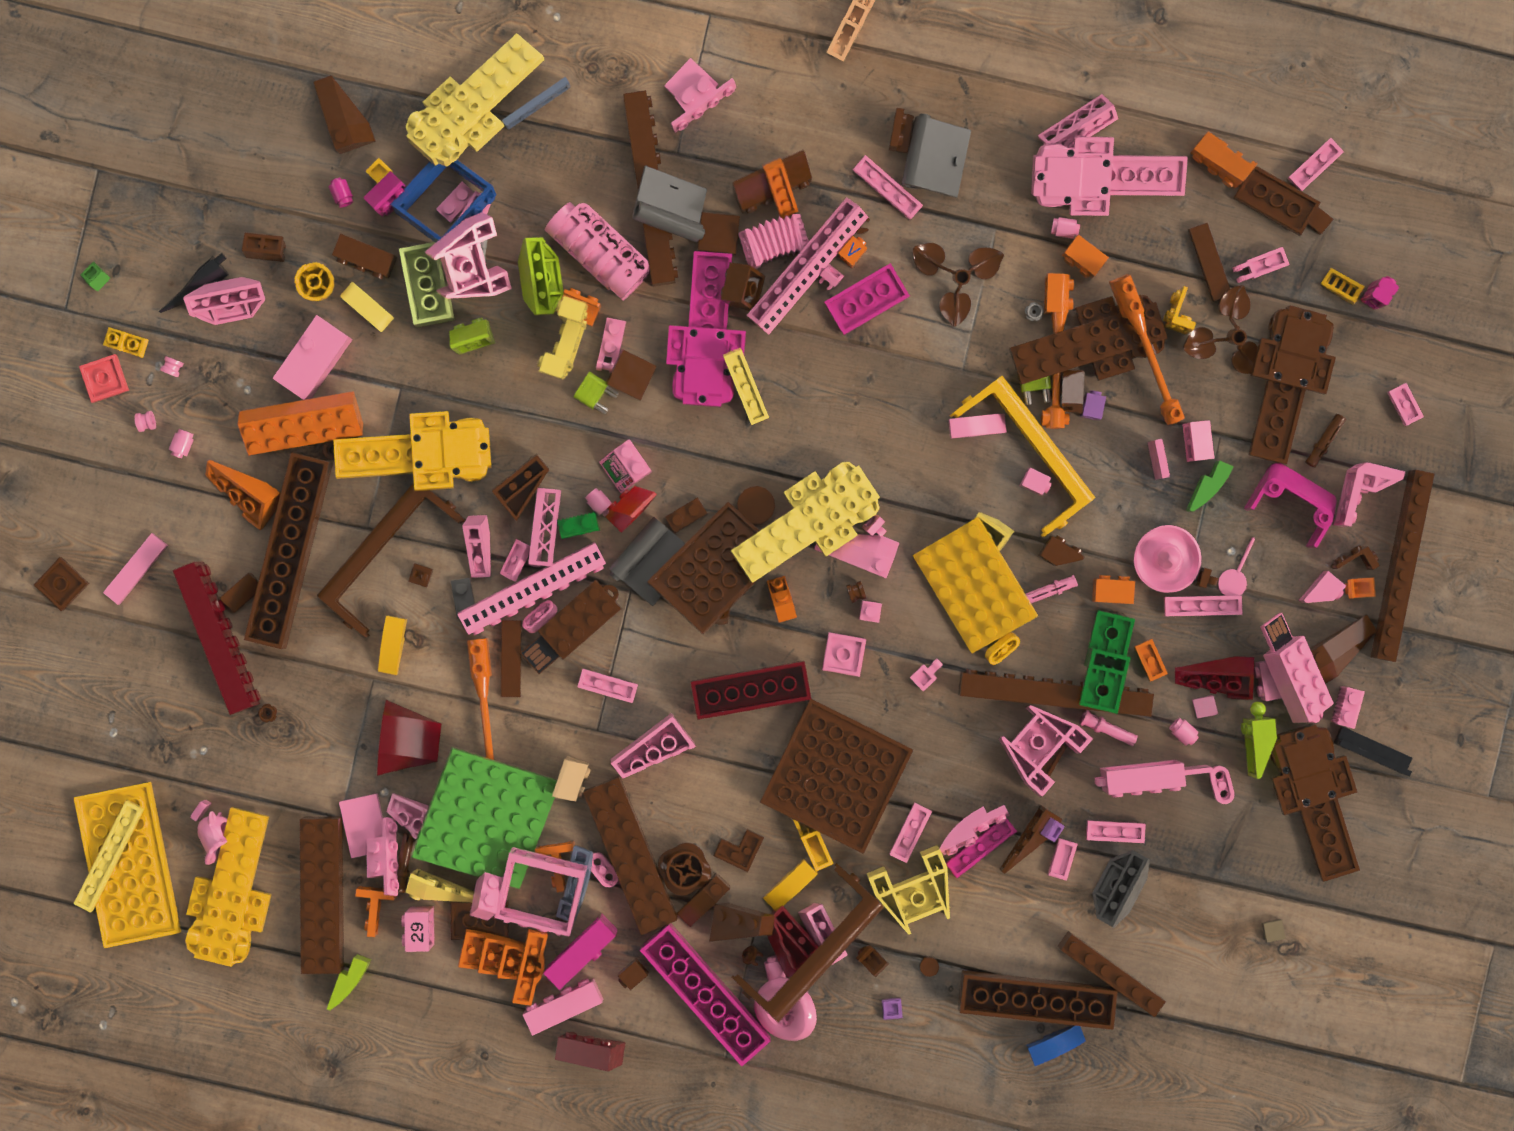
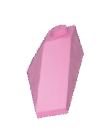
[814,534,899,578]
[386,793,429,839]

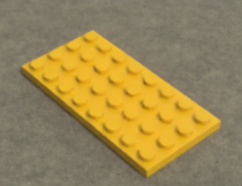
[74,782,181,948]

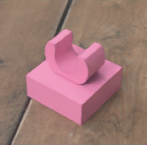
[819,264,844,290]
[861,515,887,537]

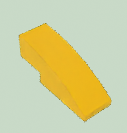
[378,615,407,675]
[793,819,833,871]
[763,859,818,910]

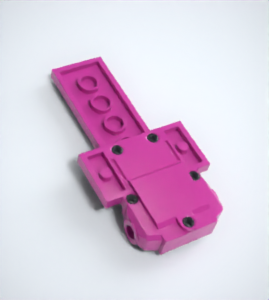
[666,251,746,408]

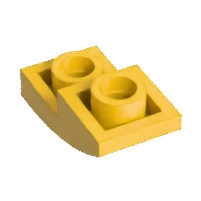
[103,327,149,358]

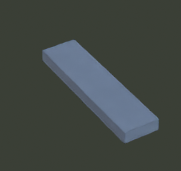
[502,77,571,129]

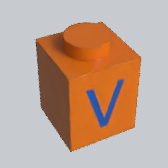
[837,236,867,268]

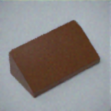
[220,573,258,612]

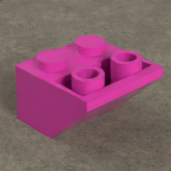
[363,171,406,217]

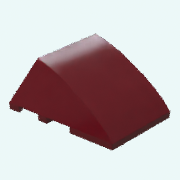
[377,700,442,776]

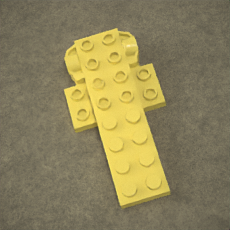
[405,33,544,166]
[731,462,880,583]

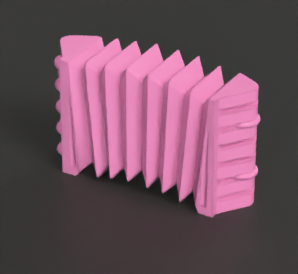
[738,214,809,269]

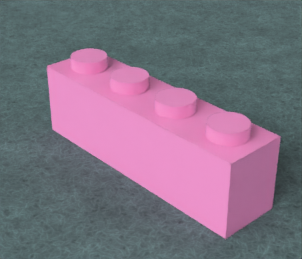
[523,978,603,1036]

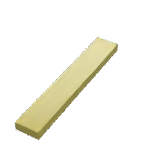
[73,800,145,913]

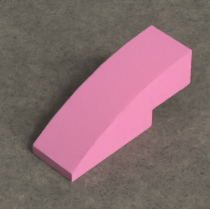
[948,414,1007,439]

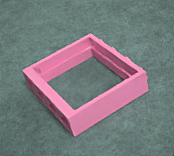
[495,847,587,937]

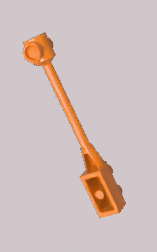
[1041,273,1074,429]
[1109,274,1185,425]
[467,638,494,760]

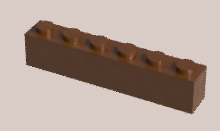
[1058,931,1166,1017]

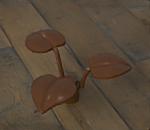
[913,243,1004,327]
[1183,285,1258,374]

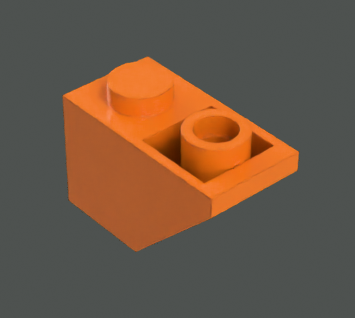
[767,576,797,623]

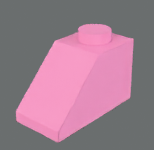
[1299,571,1346,603]

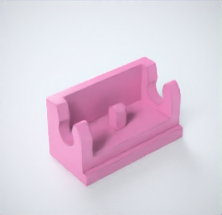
[1183,420,1214,462]

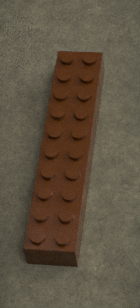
[244,452,333,649]

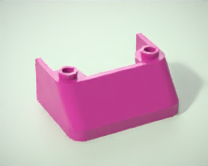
[1244,463,1337,548]

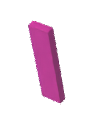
[945,819,1017,878]

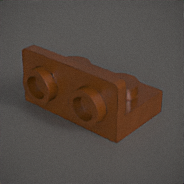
[889,108,914,153]

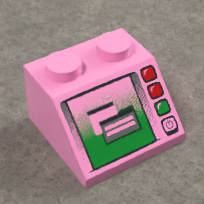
[599,439,652,493]

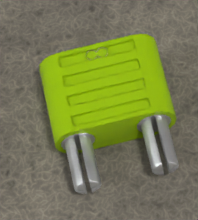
[574,372,619,414]
[1021,376,1052,405]

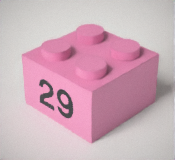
[402,906,434,952]

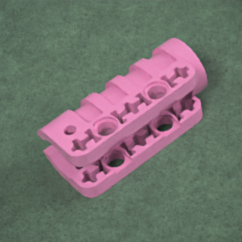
[545,202,650,301]

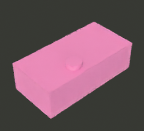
[273,315,353,400]

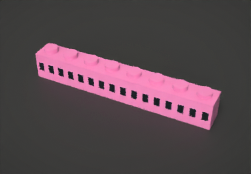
[747,197,868,335]
[458,542,606,635]

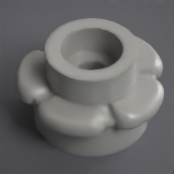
[1025,302,1044,321]

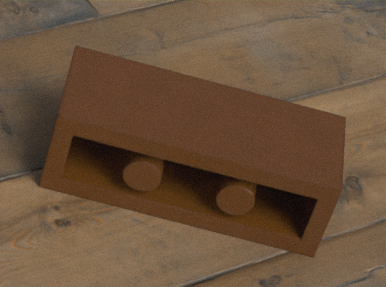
[332,233,397,280]

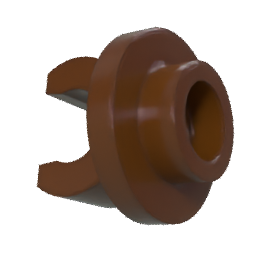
[742,945,763,966]

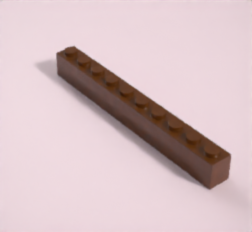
[623,90,679,287]
[1370,470,1435,662]
[958,669,1154,717]

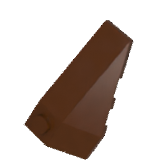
[314,75,376,154]
[1310,615,1377,684]
[1000,805,1062,874]

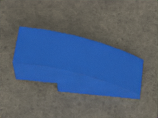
[1026,1025,1086,1066]

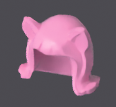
[198,811,227,865]

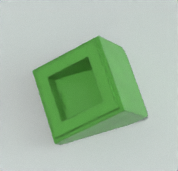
[80,261,110,291]

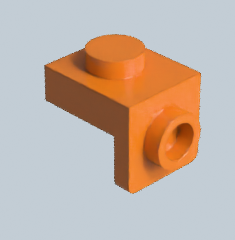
[1345,577,1376,599]

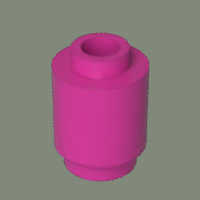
[328,177,354,208]

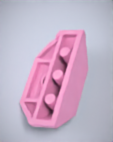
[183,277,265,325]

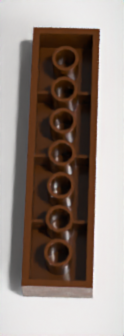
[583,776,678,935]
[300,816,344,974]
[958,970,1118,1030]

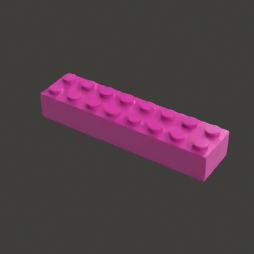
[640,923,771,1066]

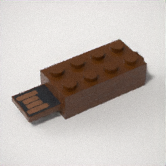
[520,580,622,674]

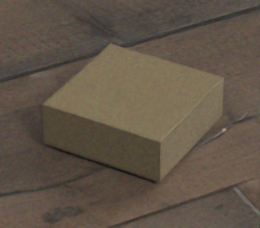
[1262,919,1286,943]

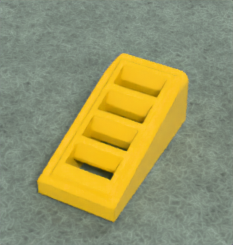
[1320,268,1365,305]

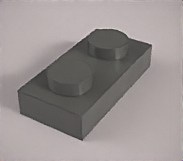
[451,578,475,619]

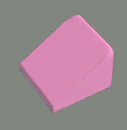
[1192,695,1218,718]

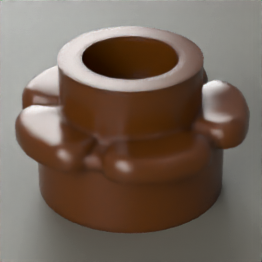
[258,704,277,723]

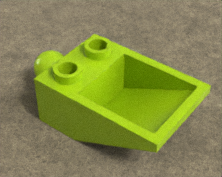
[1241,701,1277,779]

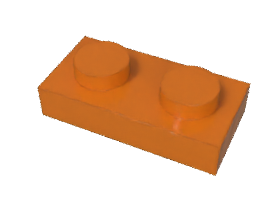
[1133,639,1168,682]

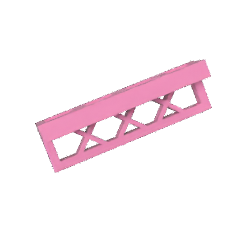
[1038,94,1118,147]
[528,488,561,567]

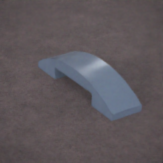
[556,845,593,922]

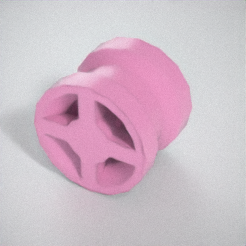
[160,356,184,377]
[135,411,156,432]

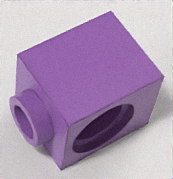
[1080,391,1106,421]

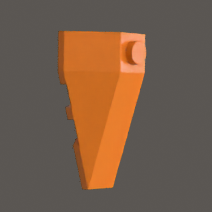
[205,460,281,530]

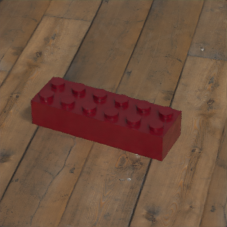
[691,660,811,720]

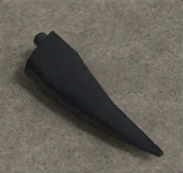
[159,253,229,313]

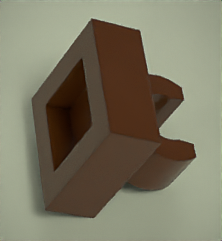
[408,563,433,587]
[1195,568,1219,588]

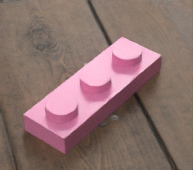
[1287,138,1344,191]
[577,669,638,703]
[889,802,932,863]
[1086,820,1145,843]

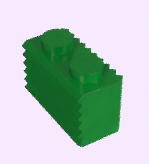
[557,512,600,539]

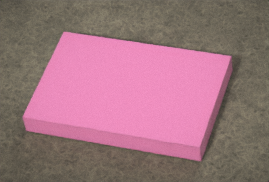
[339,793,383,858]

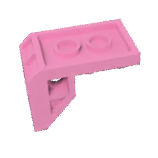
[1334,462,1405,527]

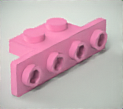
[671,75,736,132]
[366,817,399,896]

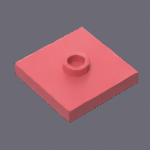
[79,354,129,403]

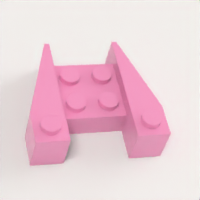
[425,212,512,298]
[999,705,1093,797]

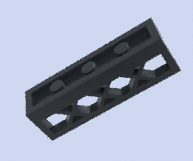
[1333,726,1413,777]

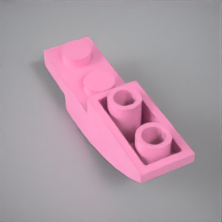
[940,805,1010,856]

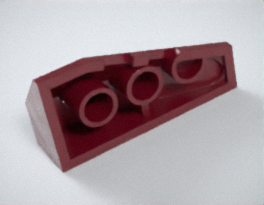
[1175,656,1254,700]

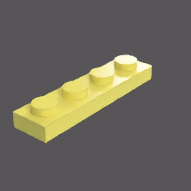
[723,347,769,425]

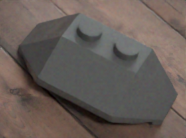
[1092,850,1150,928]

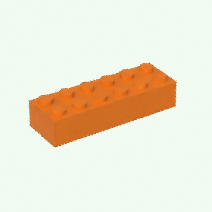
[238,391,363,456]

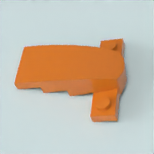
[458,929,548,1006]

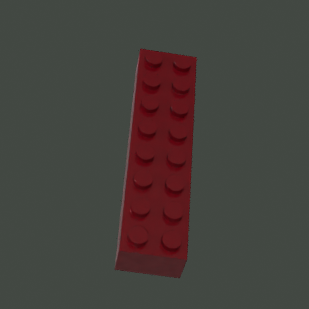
[172,562,261,715]

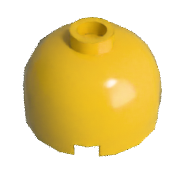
[294,262,335,302]

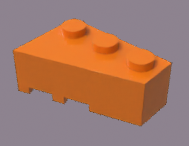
[1190,131,1258,189]

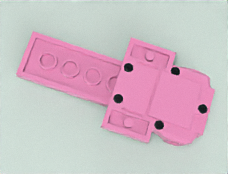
[1031,137,1188,216]

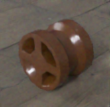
[846,581,867,603]

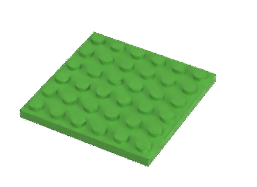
[411,747,557,889]

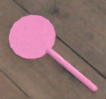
[1218,537,1255,596]

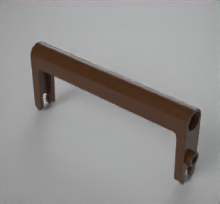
[317,482,466,638]
[731,863,884,1023]

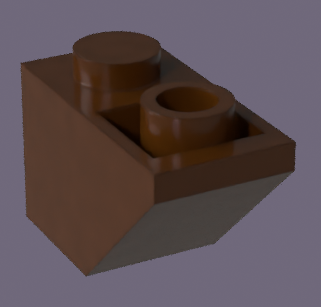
[1038,535,1085,566]

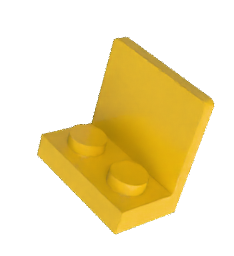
[1163,286,1196,335]

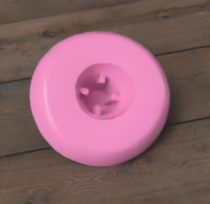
[1134,525,1201,593]
[754,978,816,1041]

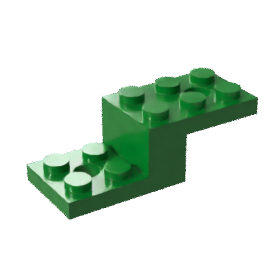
[1079,610,1135,714]

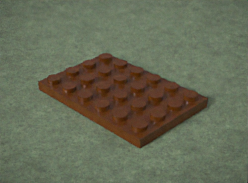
[647,502,760,635]

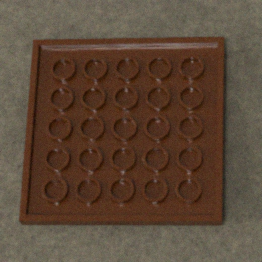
[759,699,913,854]

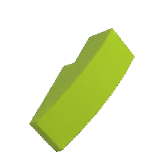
[327,954,371,1010]

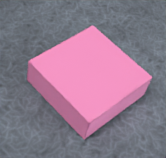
[190,800,212,821]

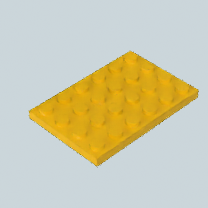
[913,516,1038,653]

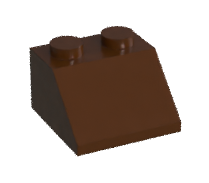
[721,262,765,311]

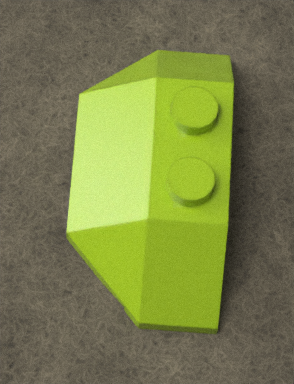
[518,237,564,315]

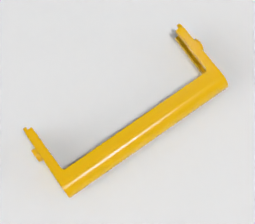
[950,375,1095,537]

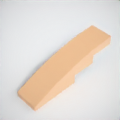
[826,0,875,61]

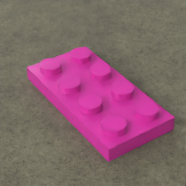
[824,263,910,336]

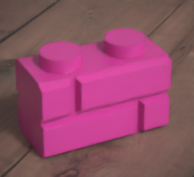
[1361,276,1399,310]

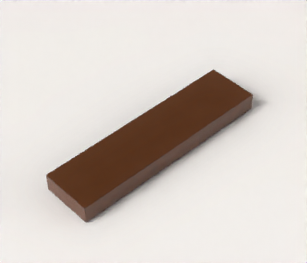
[1188,223,1230,302]
[501,620,522,697]

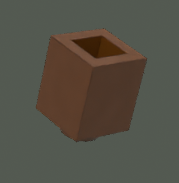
[618,958,649,991]

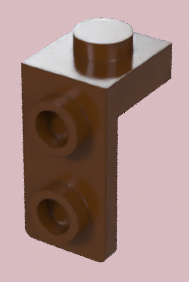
[1331,545,1380,570]

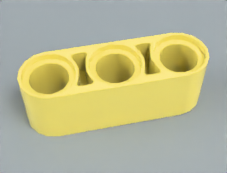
[340,282,394,332]

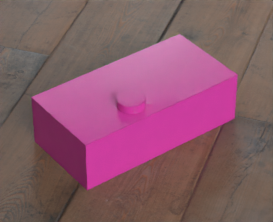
[543,914,618,990]

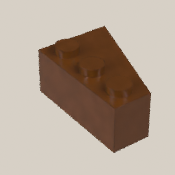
[492,453,549,521]

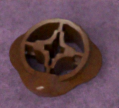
[658,843,711,896]

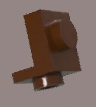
[856,945,889,977]

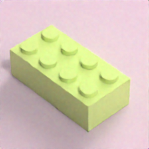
[399,242,455,327]

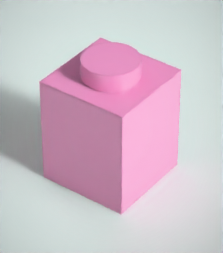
[1020,468,1052,496]
[859,600,882,623]

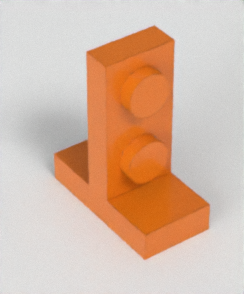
[535,841,575,892]
[355,886,397,937]

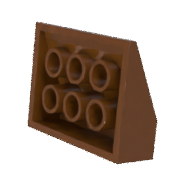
[732,150,812,214]

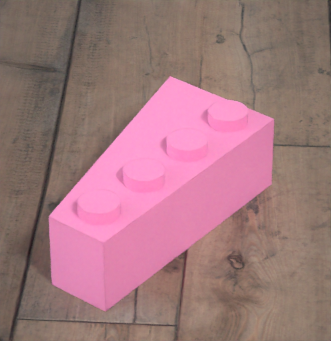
[610,713,696,778]

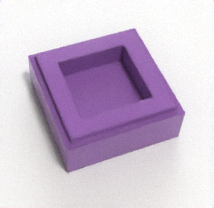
[1040,818,1065,842]
[882,998,903,1020]

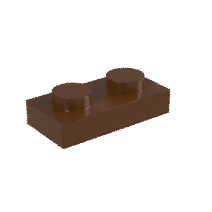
[665,497,708,533]

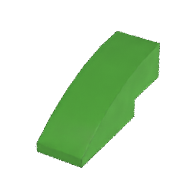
[1186,460,1234,512]

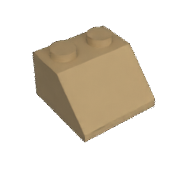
[552,756,591,802]

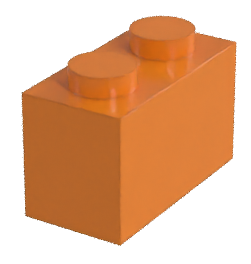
[1062,234,1109,278]
[1092,575,1135,604]

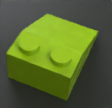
[449,318,495,355]

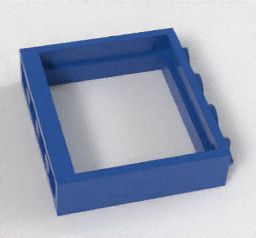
[391,160,497,243]

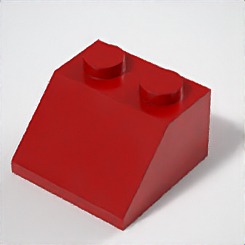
[605,486,657,533]

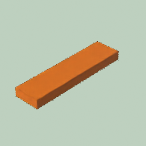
[763,158,799,219]

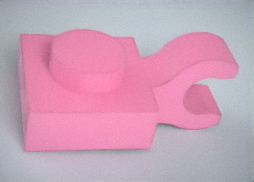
[910,659,943,691]

